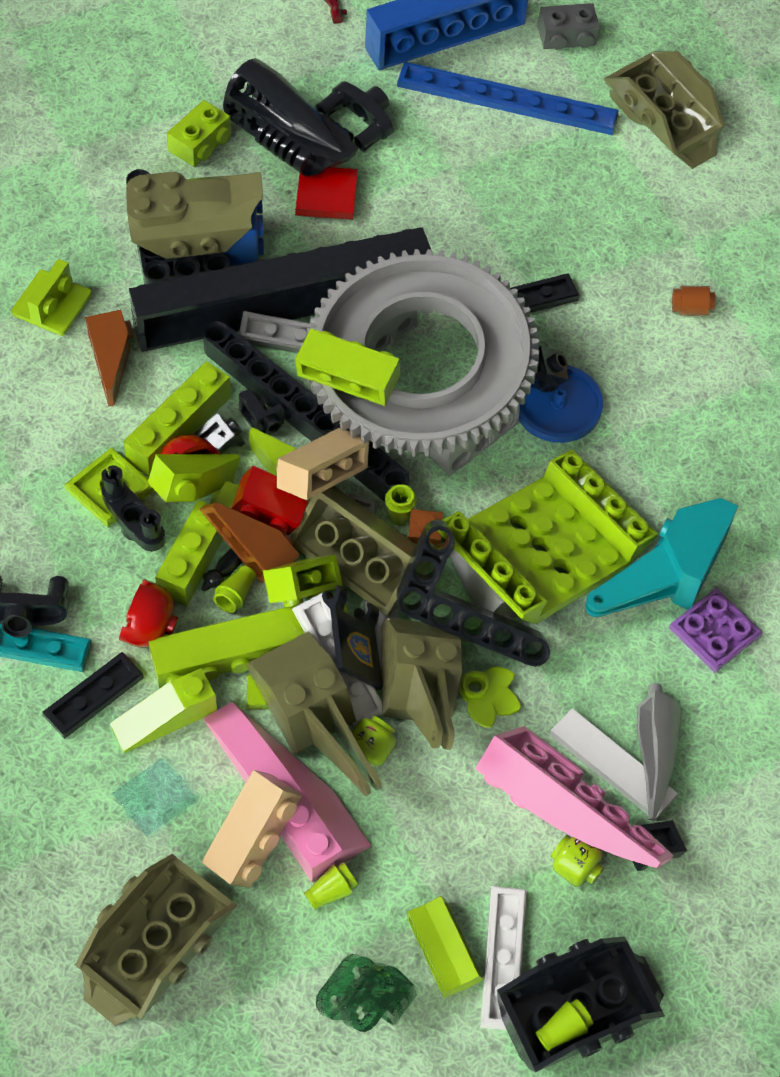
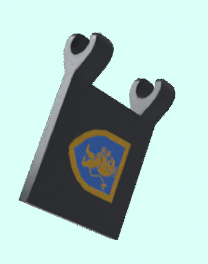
[322,585,383,689]

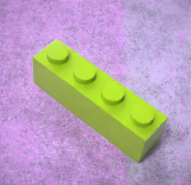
[123,361,231,476]

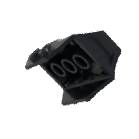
[497,936,665,1072]

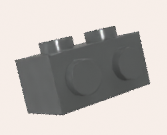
[538,3,600,50]

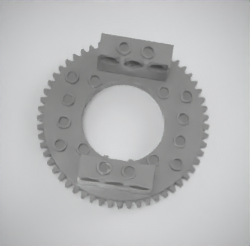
[307,249,539,476]

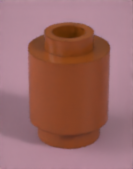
[672,286,716,316]

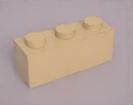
[276,428,369,500]
[201,770,302,888]

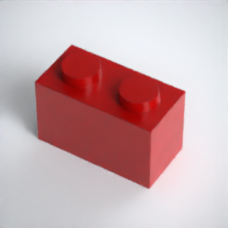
[231,465,308,536]

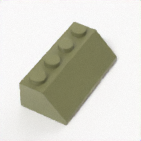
[290,486,431,616]

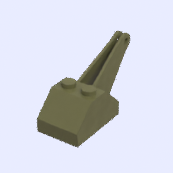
[381,618,462,750]
[246,632,382,796]

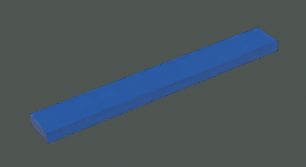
[397,62,619,135]

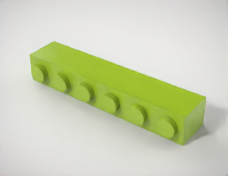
[149,604,349,689]

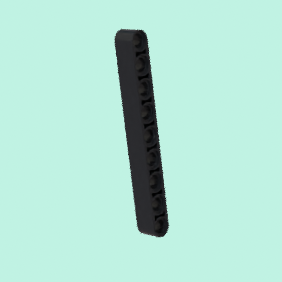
[203,321,410,502]

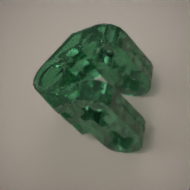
[316,954,417,1032]

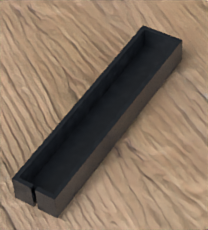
[129,227,433,352]

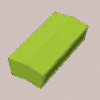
[407,896,484,998]

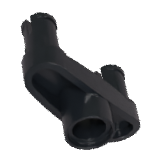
[315,81,394,152]
[101,465,166,552]
[0,575,69,638]

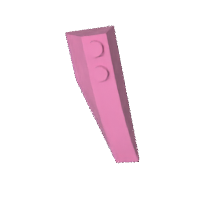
[204,702,371,882]
[475,726,674,868]

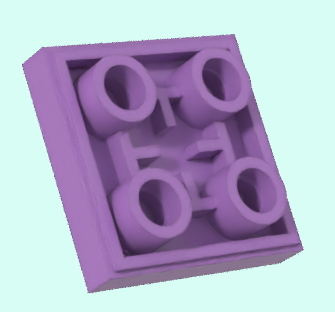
[669,588,762,673]

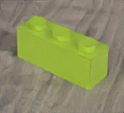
[295,328,400,406]
[155,500,223,606]

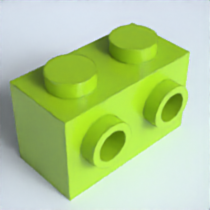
[167,100,231,167]
[263,554,343,607]

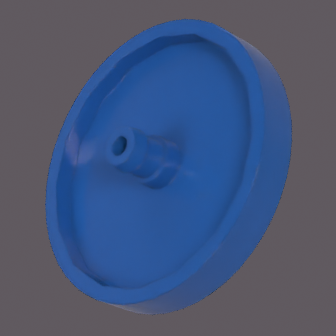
[519,365,603,443]

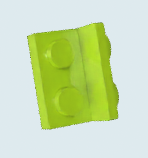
[11,258,92,336]

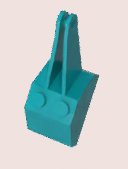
[585,498,738,618]

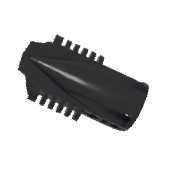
[223,58,358,176]

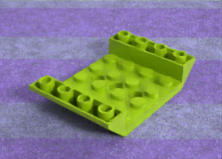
[438,449,658,624]

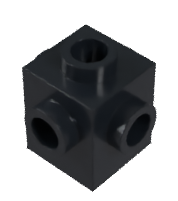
[531,345,569,393]

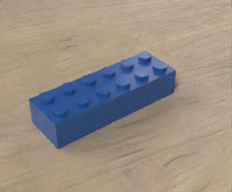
[365,0,528,70]

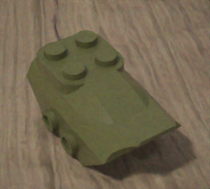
[603,51,725,169]
[126,172,263,259]
[75,854,237,1026]

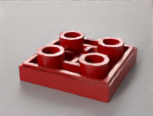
[295,167,358,220]

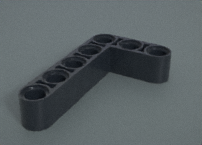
[126,169,230,284]
[396,520,550,667]

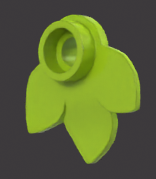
[458,667,521,728]

